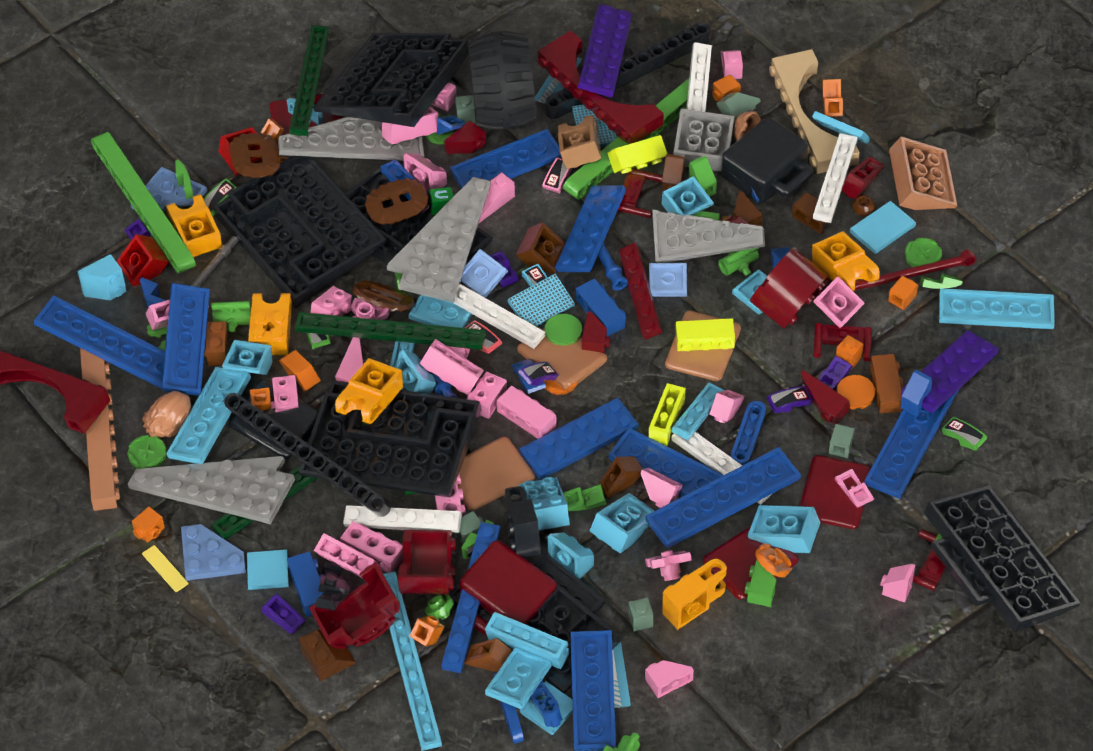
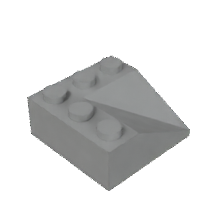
[673,109,735,172]

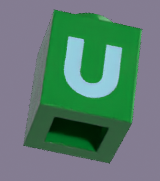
[429,187,456,215]

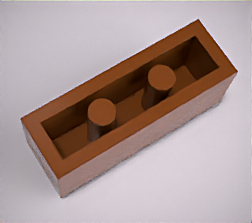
[870,354,903,414]

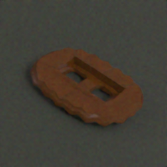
[230,133,281,178]
[365,178,428,224]
[352,280,415,312]

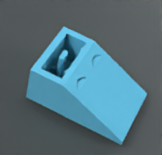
[519,477,570,530]

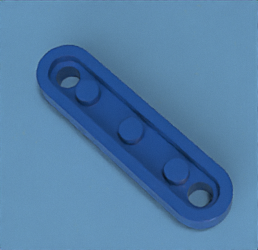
[731,401,766,466]

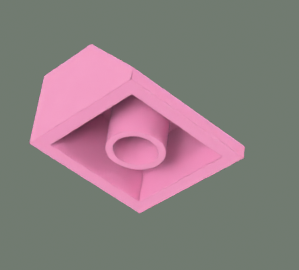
[403,153,447,194]
[813,277,864,328]

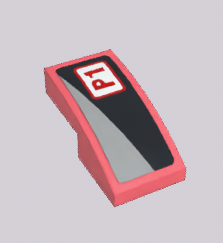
[465,320,502,354]

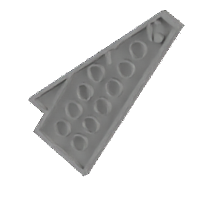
[128,456,295,524]

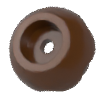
[852,195,875,217]

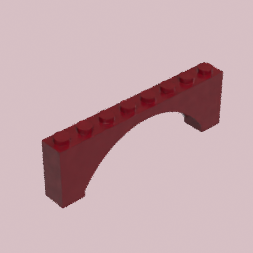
[538,31,664,145]
[0,351,111,434]

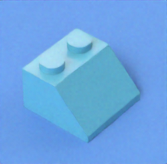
[661,176,714,216]
[78,254,127,300]
[222,340,273,375]
[395,350,436,394]
[548,532,594,579]

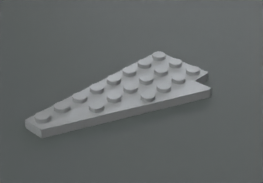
[278,117,424,161]
[387,177,491,303]

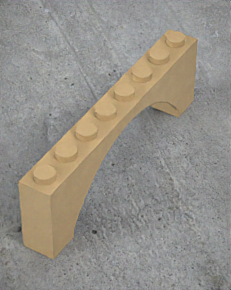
[769,49,859,174]

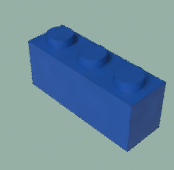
[576,279,626,337]
[287,551,324,617]

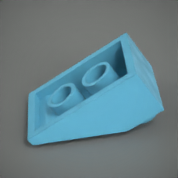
[590,493,654,553]
[748,505,821,553]

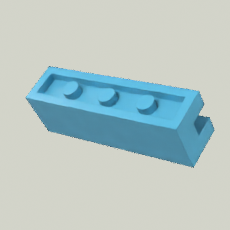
[485,612,570,669]

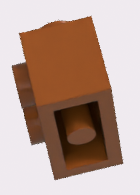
[204,321,228,366]

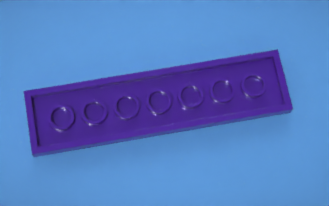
[578,4,632,98]

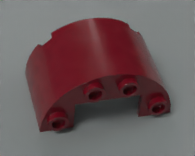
[749,248,830,329]
[398,530,456,594]
[309,562,400,649]

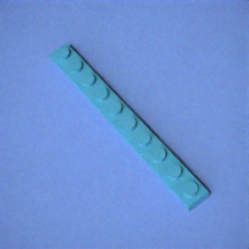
[384,572,442,751]

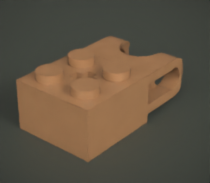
[558,114,601,169]

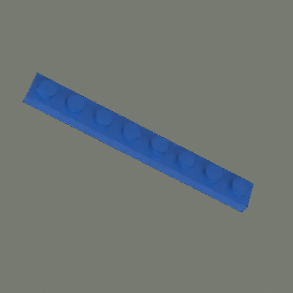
[441,522,501,673]

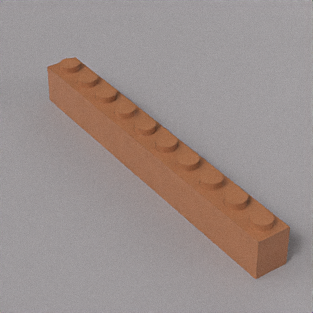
[80,348,120,511]

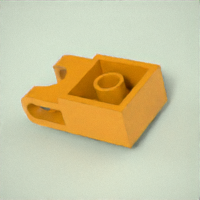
[166,194,222,257]
[812,231,880,291]
[248,293,292,355]
[335,358,403,424]
[662,559,727,630]

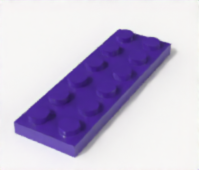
[901,330,999,413]

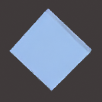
[461,249,508,298]
[649,263,687,297]

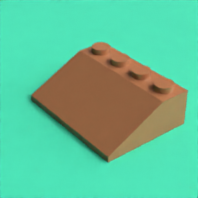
[889,137,958,210]

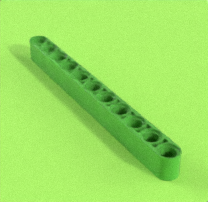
[563,78,709,200]
[91,132,196,274]

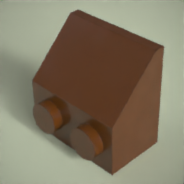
[516,222,566,274]
[299,630,356,681]

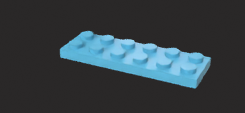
[939,289,1054,329]
[166,367,251,464]

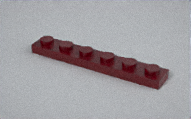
[619,242,663,340]

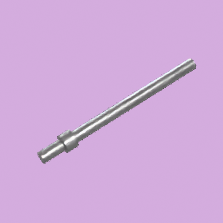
[191,236,238,287]

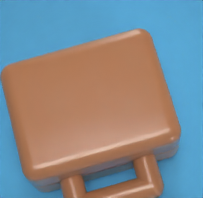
[665,311,741,381]
[517,328,607,389]
[458,437,535,510]

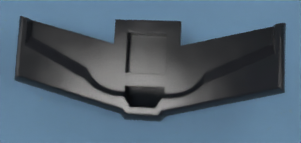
[315,562,350,611]

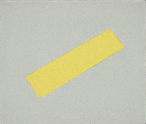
[142,545,189,592]

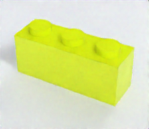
[607,135,667,174]
[676,318,735,351]
[649,383,686,446]

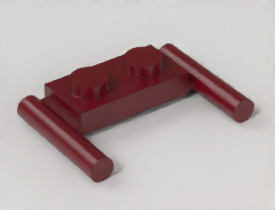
[617,168,663,218]
[813,323,872,362]
[913,529,946,591]

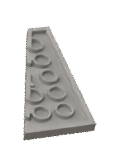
[653,210,765,263]

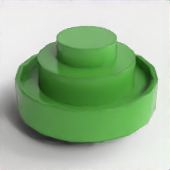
[425,595,454,620]

